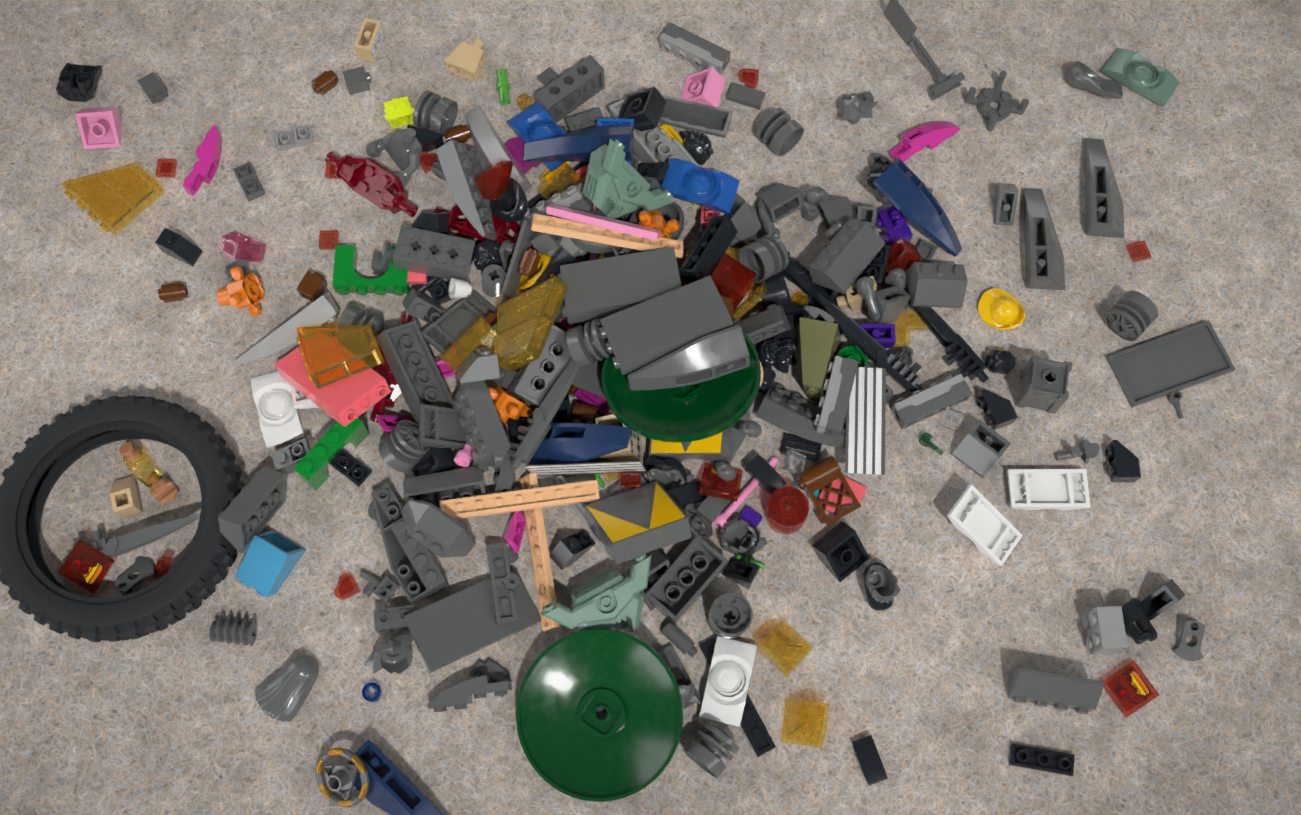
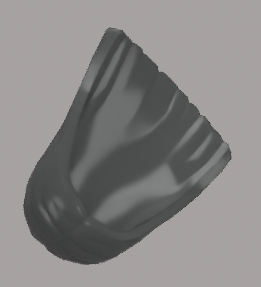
[1068,61,1123,99]
[255,654,319,722]

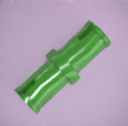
[496,68,511,105]

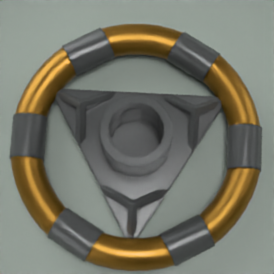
[315,748,370,807]

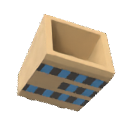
[595,414,642,462]

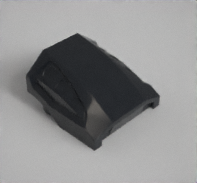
[56,63,102,102]

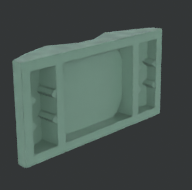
[1102,48,1180,107]

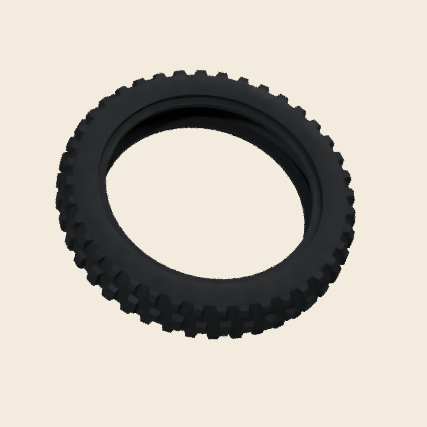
[0,395,245,642]

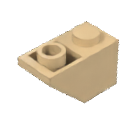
[110,475,142,518]

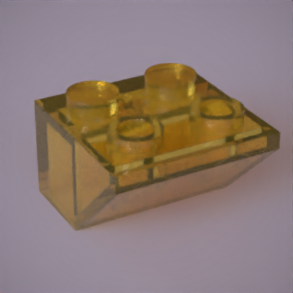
[538,162,585,200]

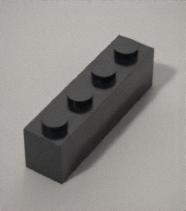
[679,215,738,285]

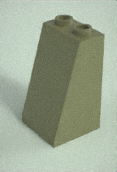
[799,317,841,401]

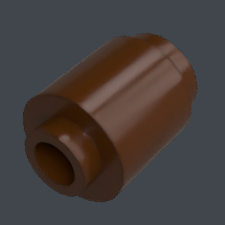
[311,70,339,95]
[444,124,472,143]
[517,248,541,278]
[158,282,188,303]
[572,403,602,424]

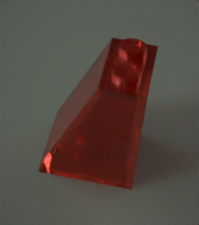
[711,253,757,311]

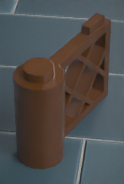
[796,456,861,526]

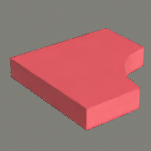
[818,477,867,514]

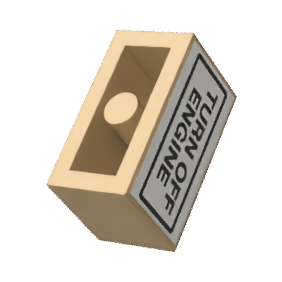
[353,18,385,62]

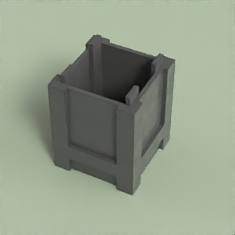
[1017,355,1072,414]

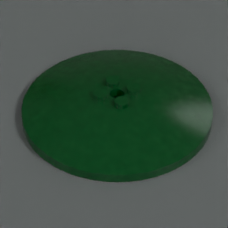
[602,324,761,442]
[516,629,683,802]

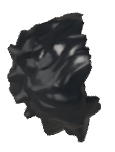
[683,130,714,165]
[473,239,502,274]

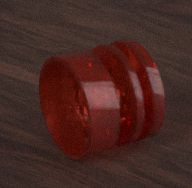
[765,486,809,535]

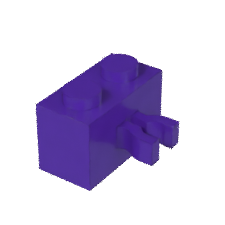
[876,206,913,245]
[854,324,896,359]

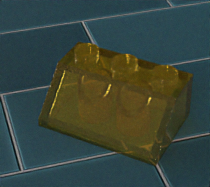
[440,317,512,373]

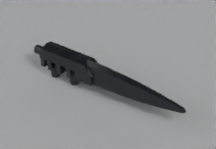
[781,249,841,313]
[904,285,989,383]
[818,294,922,391]

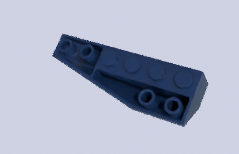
[873,158,962,257]
[528,423,632,465]
[348,740,444,815]

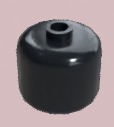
[754,272,792,310]

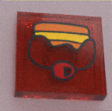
[698,463,743,501]
[58,540,115,594]
[1103,660,1159,718]

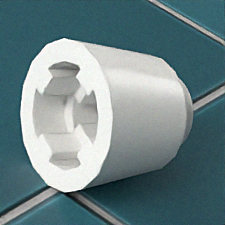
[449,278,472,299]

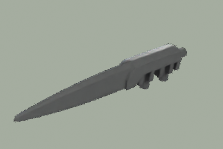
[509,359,580,470]
[62,514,199,568]

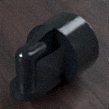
[1121,598,1158,644]

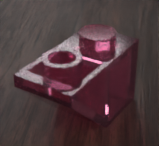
[219,231,266,262]

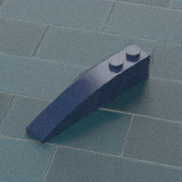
[523,125,634,162]

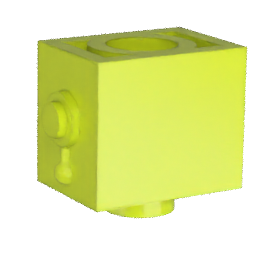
[383,96,414,129]

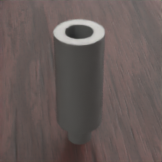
[661,622,698,658]

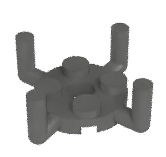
[965,71,1029,132]

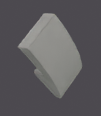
[274,126,314,151]

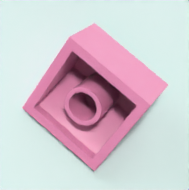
[680,67,726,107]
[76,106,122,149]

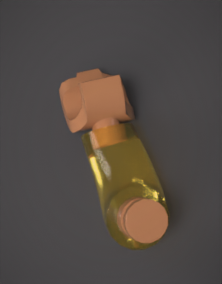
[119,442,180,505]

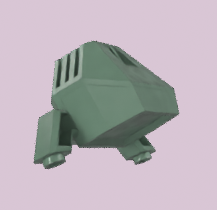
[582,139,674,219]
[541,553,652,633]

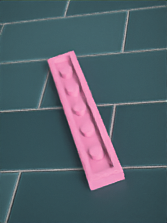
[546,204,661,240]

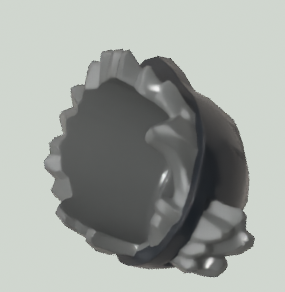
[645,457,694,490]
[719,518,767,557]
[861,560,901,611]

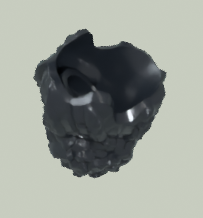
[758,338,799,374]

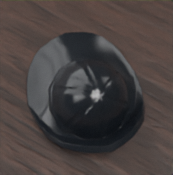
[490,177,528,223]

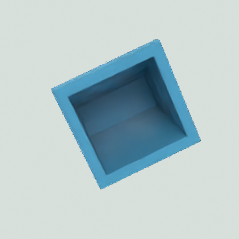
[235,530,306,597]

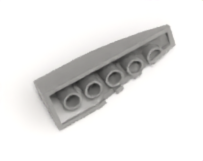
[609,99,699,186]
[465,105,533,193]
[232,292,340,366]

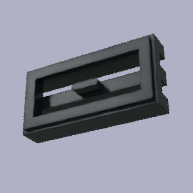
[780,434,822,462]

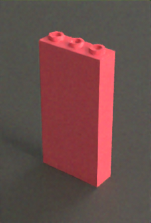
[274,331,391,427]

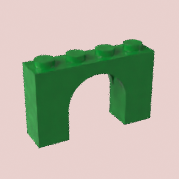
[332,245,410,296]
[293,417,369,491]

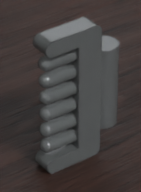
[469,659,510,697]

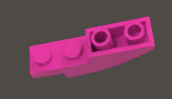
[888,121,960,162]
[182,125,222,196]

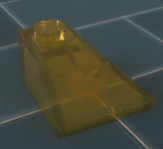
[757,620,814,677]
[781,700,829,748]

